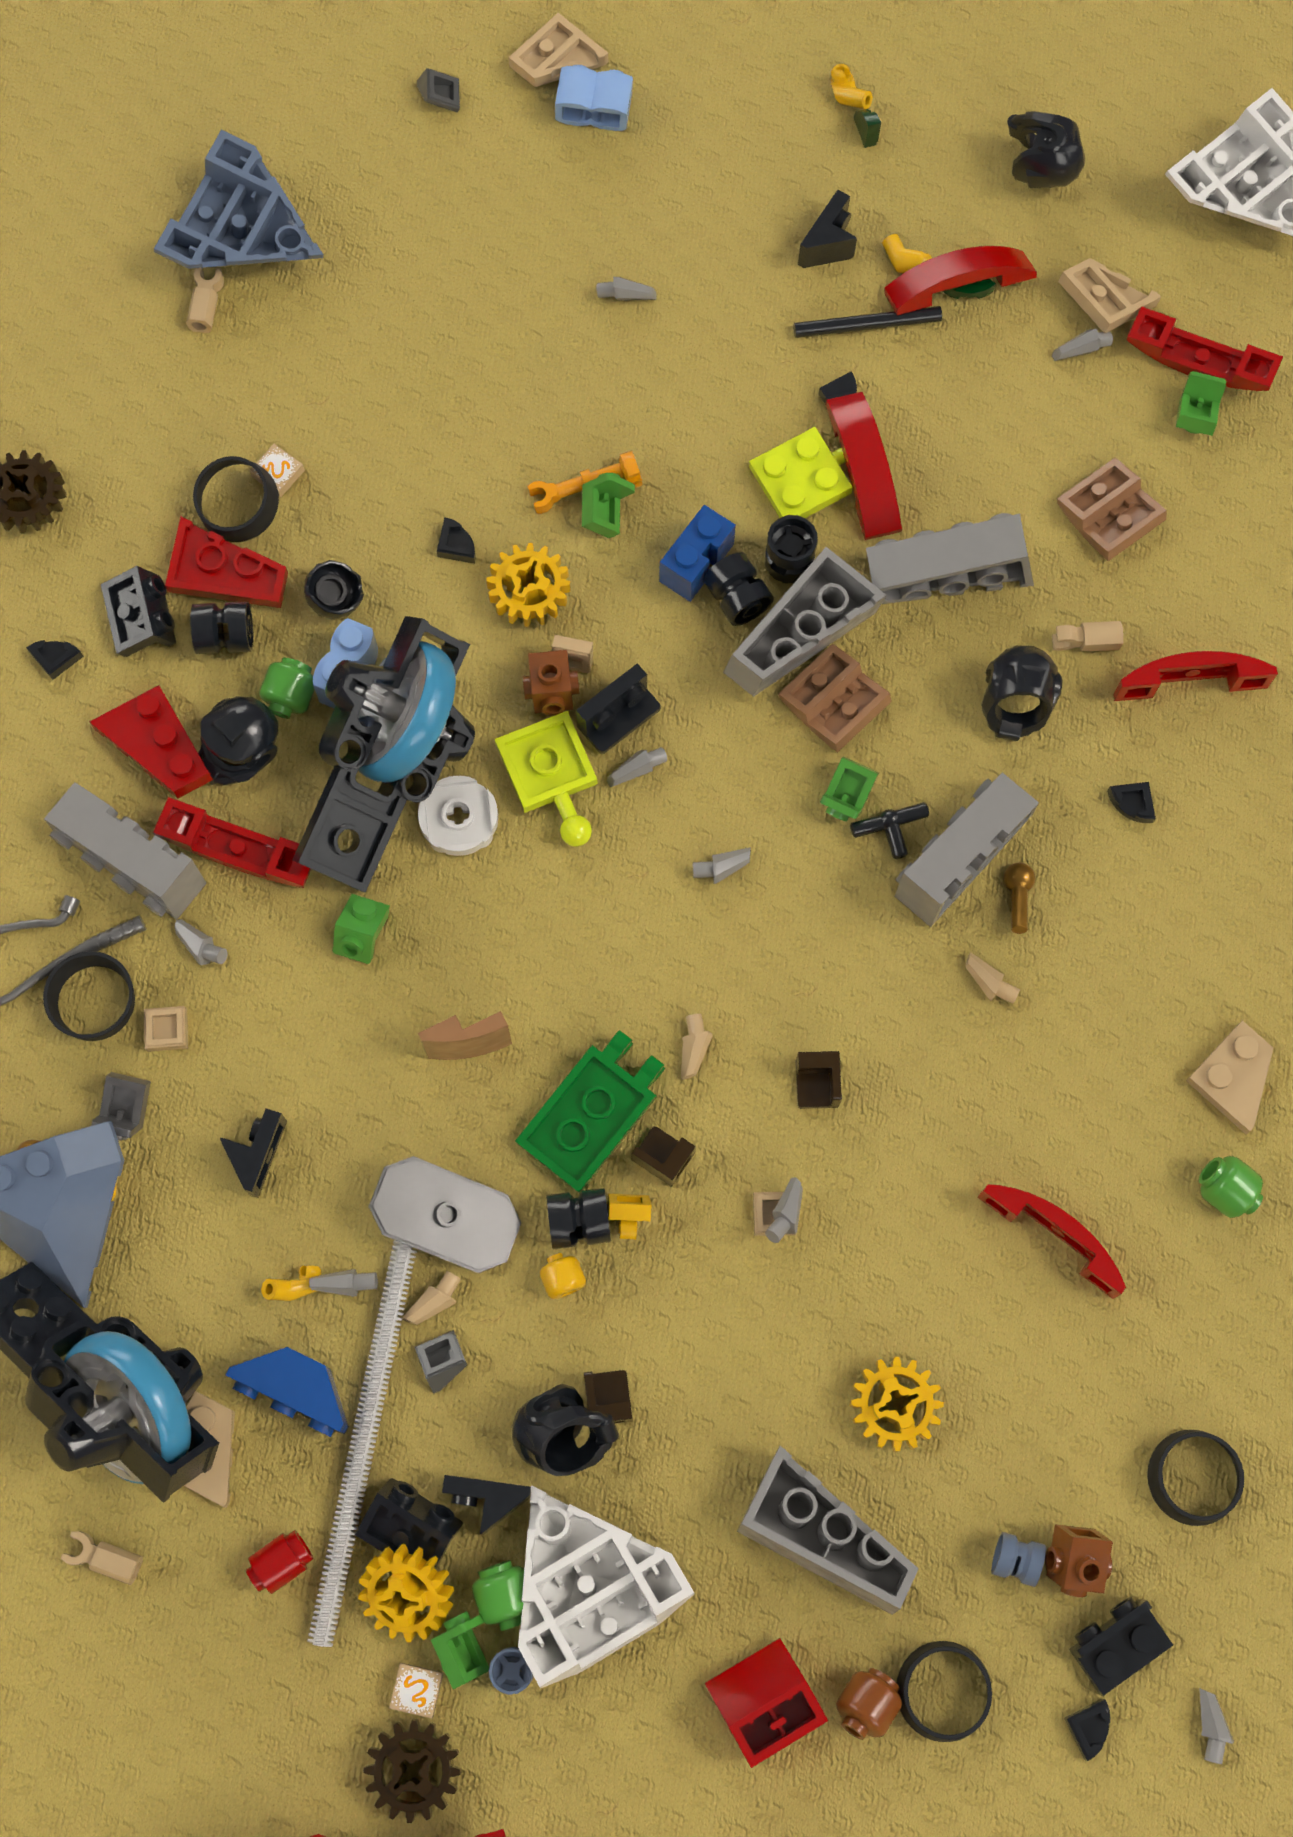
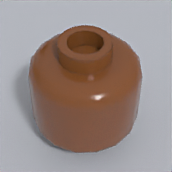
[836,1668,902,1740]

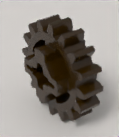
[0,450,67,534]
[363,1719,462,1823]

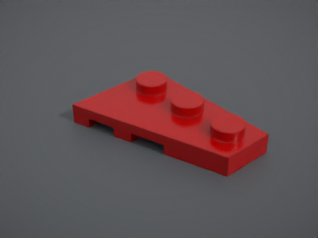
[165,516,288,608]
[89,685,213,799]

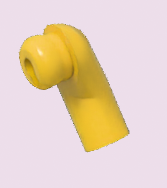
[831,64,873,109]
[882,234,932,274]
[261,1265,322,1301]

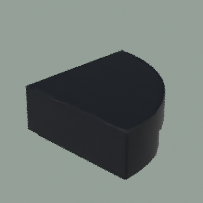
[819,371,857,405]
[437,517,476,564]
[26,640,84,680]
[1107,782,1156,823]
[1064,1699,1111,1761]

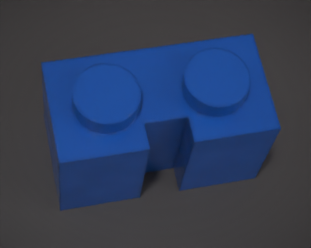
[659,505,736,602]

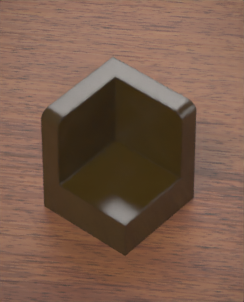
[795,1051,842,1109]
[631,1126,696,1187]
[584,1370,633,1424]

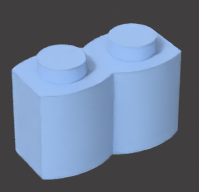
[555,65,633,131]
[313,618,378,709]

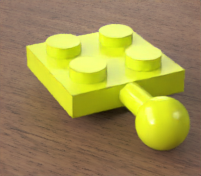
[749,427,853,518]
[495,711,598,847]

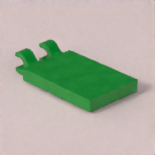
[515,1030,665,1194]

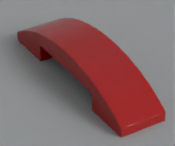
[884,246,1037,315]
[1127,306,1283,391]
[825,392,902,540]
[1113,651,1278,701]
[153,797,311,888]
[977,1184,1126,1299]

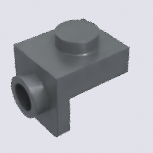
[91,1072,151,1141]

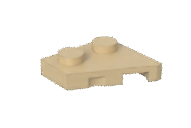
[1058,258,1161,333]

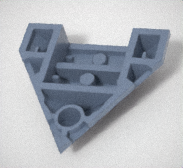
[154,129,323,269]
[0,1121,125,1308]

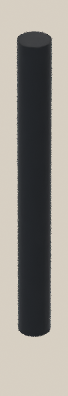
[793,306,942,338]

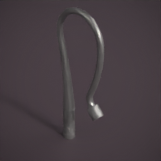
[0,895,146,1006]

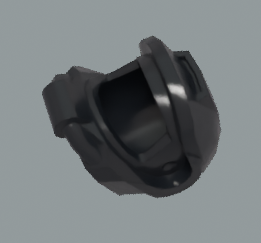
[1007,111,1085,188]
[981,645,1063,741]
[198,696,278,785]
[511,1384,619,1476]

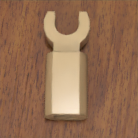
[186,268,224,333]
[1052,621,1123,651]
[61,1531,143,1585]

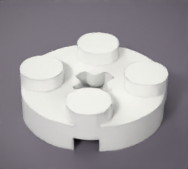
[418,776,498,856]

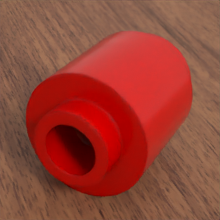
[246,1530,314,1594]

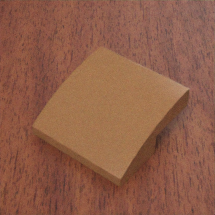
[1057,457,1167,561]
[778,643,892,753]
[418,1011,512,1060]

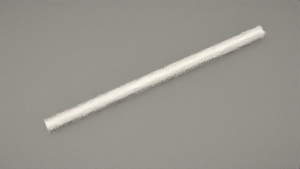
[307,1240,417,1647]

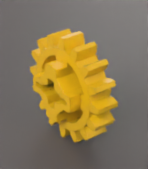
[486,543,571,627]
[849,1357,944,1452]
[358,1544,454,1642]

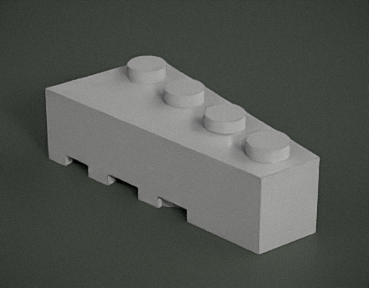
[866,513,1034,604]
[723,547,887,697]
[894,772,1039,927]
[44,782,206,920]
[737,1446,919,1615]

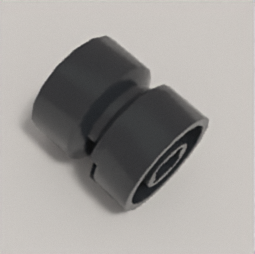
[765,515,818,583]
[703,552,774,626]
[190,602,254,654]
[546,1188,611,1249]

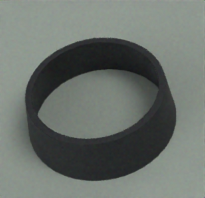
[193,456,279,542]
[43,951,135,1041]
[1147,1430,1244,1526]
[896,1641,992,1742]

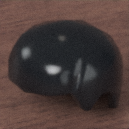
[304,560,364,620]

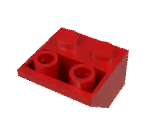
[704,1638,828,1768]

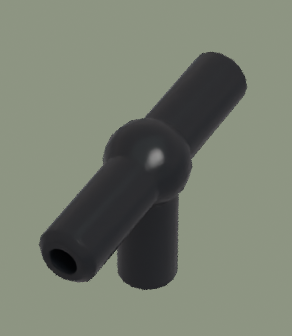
[850,802,929,859]

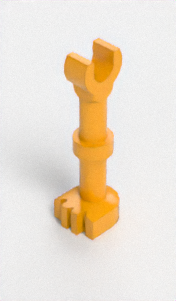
[528,450,643,514]

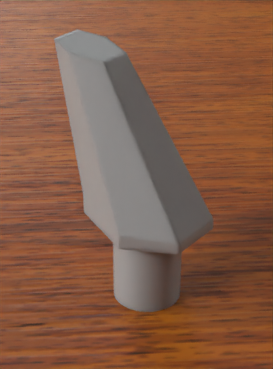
[596,277,657,301]
[1052,329,1113,361]
[607,747,667,787]
[693,847,751,884]
[175,919,228,965]
[765,1177,803,1243]
[309,1269,378,1297]
[1199,1688,1234,1765]

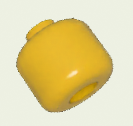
[539,1253,586,1299]

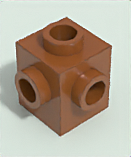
[523,650,580,715]
[1045,1524,1113,1597]

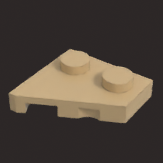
[509,13,608,87]
[1186,1020,1274,1134]
[184,1391,235,1508]

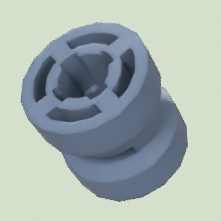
[991,1532,1046,1587]
[489,1647,533,1695]

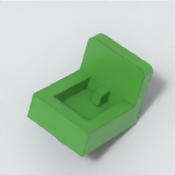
[1176,371,1226,436]
[582,473,635,538]
[820,756,879,821]
[332,894,390,964]
[431,1611,489,1690]

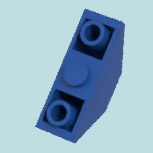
[226,1347,349,1437]

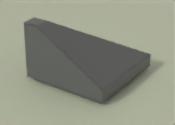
[417,68,460,112]
[415,1330,467,1394]

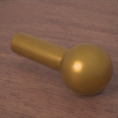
[1003,862,1036,934]

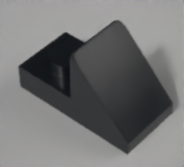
[798,190,857,268]
[220,1108,287,1198]
[442,1475,531,1535]

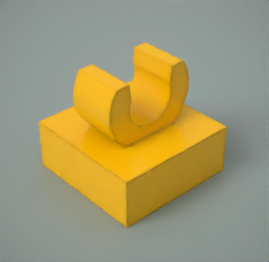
[607,1193,652,1240]

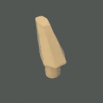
[965,952,1020,1004]
[681,1014,713,1080]
[402,1271,461,1325]

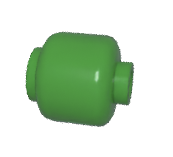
[259,657,315,719]
[1199,1156,1263,1218]
[472,1560,524,1631]

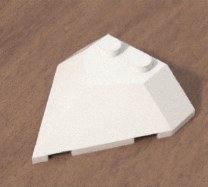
[1165,88,1293,236]
[518,1485,695,1689]

